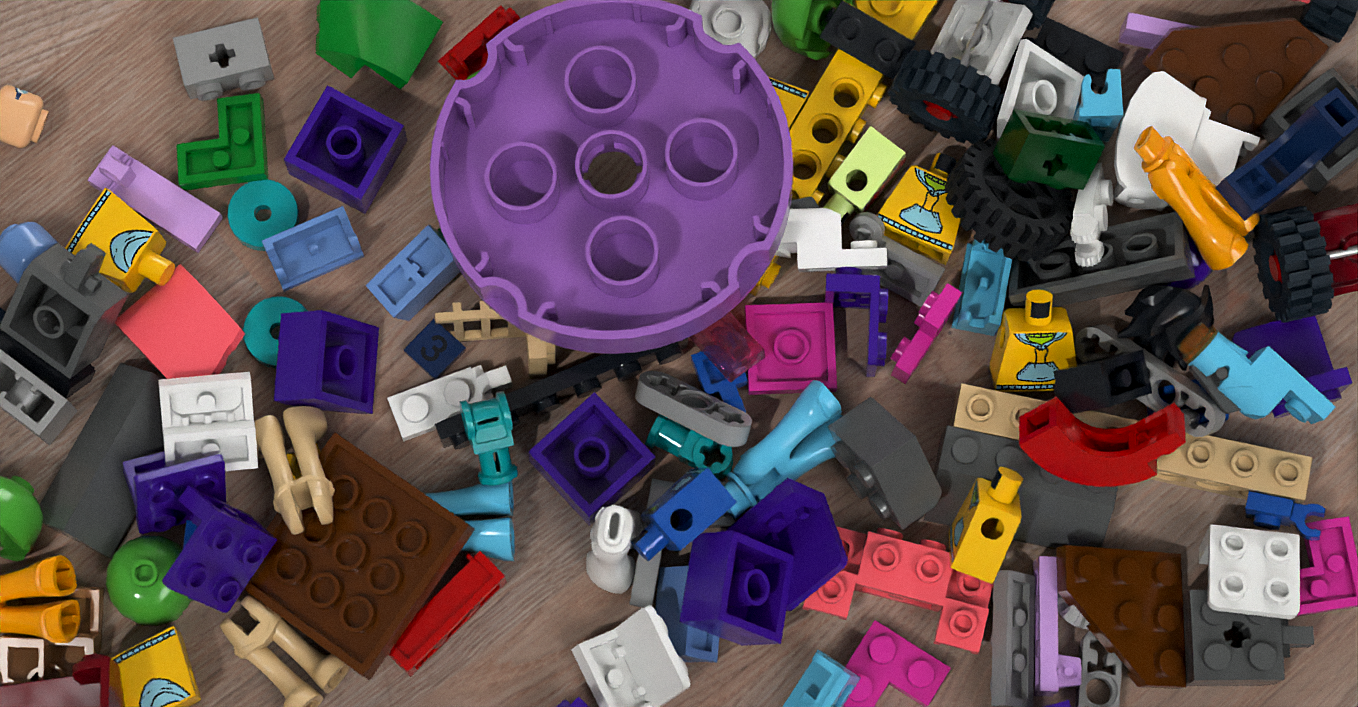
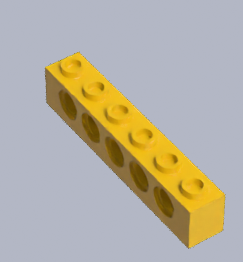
[749,48,888,296]

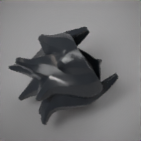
[1117,285,1214,371]

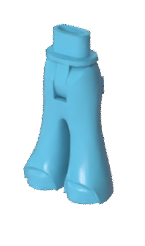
[724,380,842,519]
[424,481,515,561]

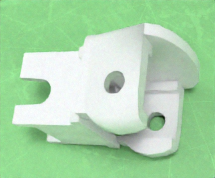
[1113,71,1260,212]

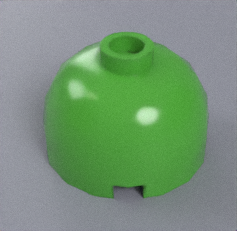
[772,0,853,60]
[0,476,43,561]
[106,535,193,626]

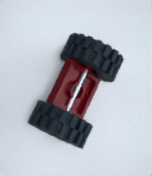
[1252,203,1358,323]

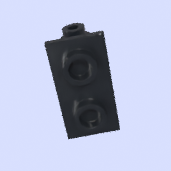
[819,0,916,80]

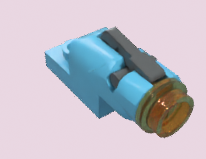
[1177,322,1336,424]

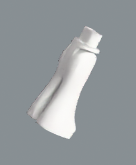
[586,505,643,594]

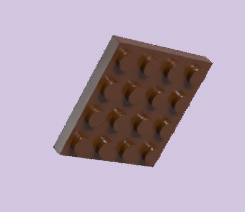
[244,432,475,680]

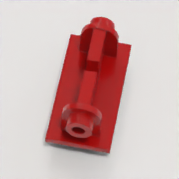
[438,5,520,80]

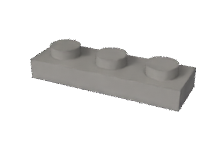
[990,570,1035,707]

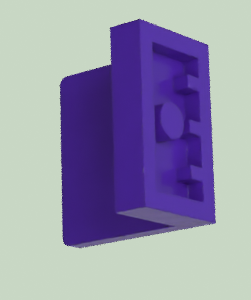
[162,485,277,613]

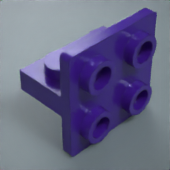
[122,451,226,534]

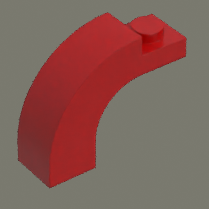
[1019,396,1186,487]

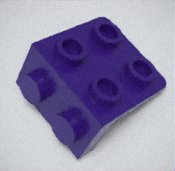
[825,267,888,377]
[1231,316,1352,418]
[726,478,848,612]

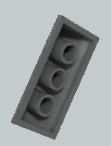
[1009,212,1195,308]
[40,363,164,559]

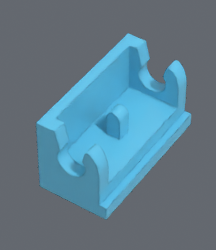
[1073,69,1124,141]
[951,239,1012,336]
[783,650,861,707]

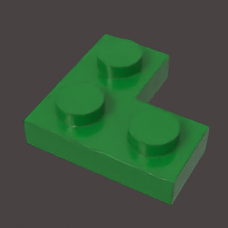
[176,93,269,190]

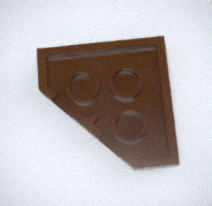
[1142,17,1329,134]
[1056,545,1186,689]

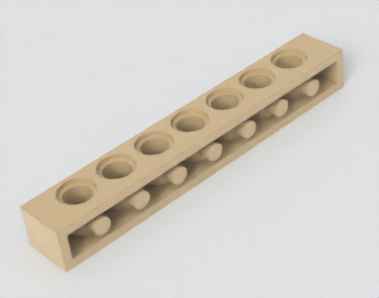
[949,384,1312,504]

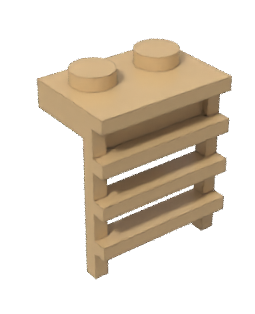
[435,301,555,379]

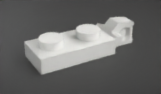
[387,365,513,442]

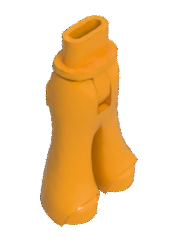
[1134,126,1260,270]
[0,555,80,643]

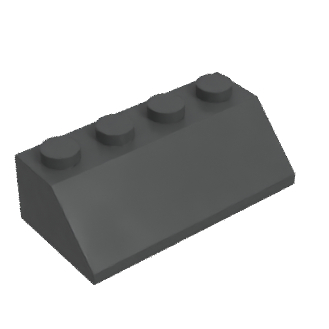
[924,425,1118,550]

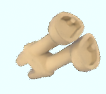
[254,406,335,535]
[219,595,351,707]

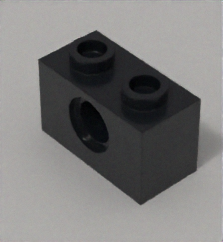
[1053,350,1152,414]

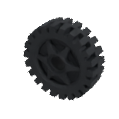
[945,139,1075,261]

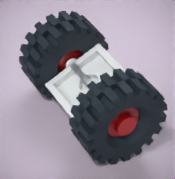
[888,0,1055,144]

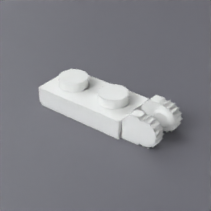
[1070,163,1113,267]

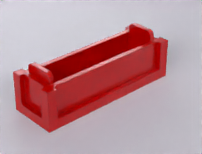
[388,551,507,677]

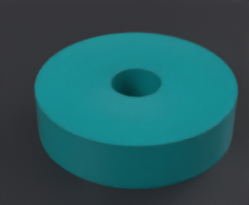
[228,180,300,251]
[243,296,308,369]

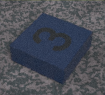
[403,319,466,380]

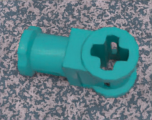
[459,391,518,486]
[645,414,734,480]

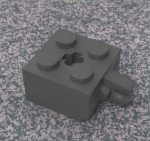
[1259,68,1358,196]
[0,243,128,379]
[827,396,942,530]
[1183,590,1314,686]

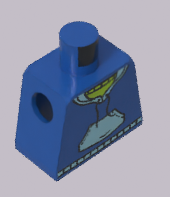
[631,467,737,562]

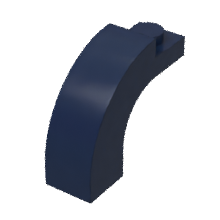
[1215,87,1358,221]

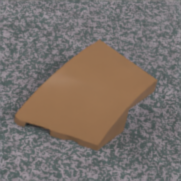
[0,586,104,686]

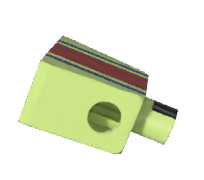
[823,126,906,226]

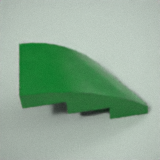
[316,0,443,90]

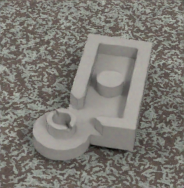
[849,212,945,307]

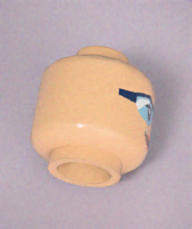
[0,85,49,148]

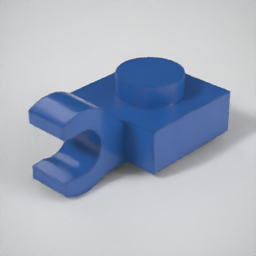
[691,341,748,413]
[1245,491,1325,541]

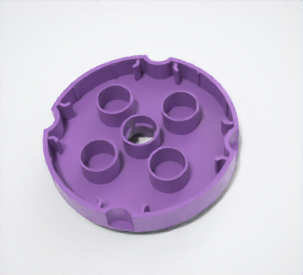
[430,0,793,354]

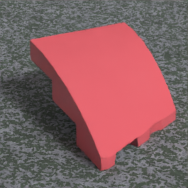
[115,264,245,379]

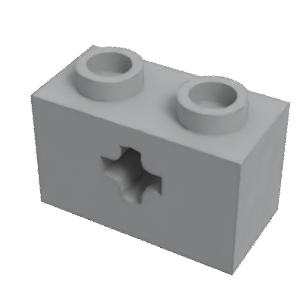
[173,17,274,101]
[0,349,78,446]

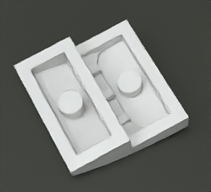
[158,372,258,471]

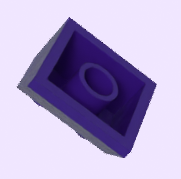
[274,310,379,414]

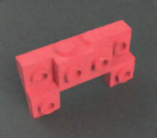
[802,526,993,655]

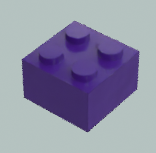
[284,85,408,214]
[528,392,656,526]
[679,530,795,646]

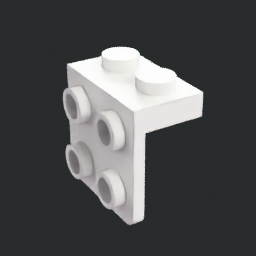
[1199,524,1300,619]
[571,605,690,707]

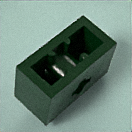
[993,109,1105,190]

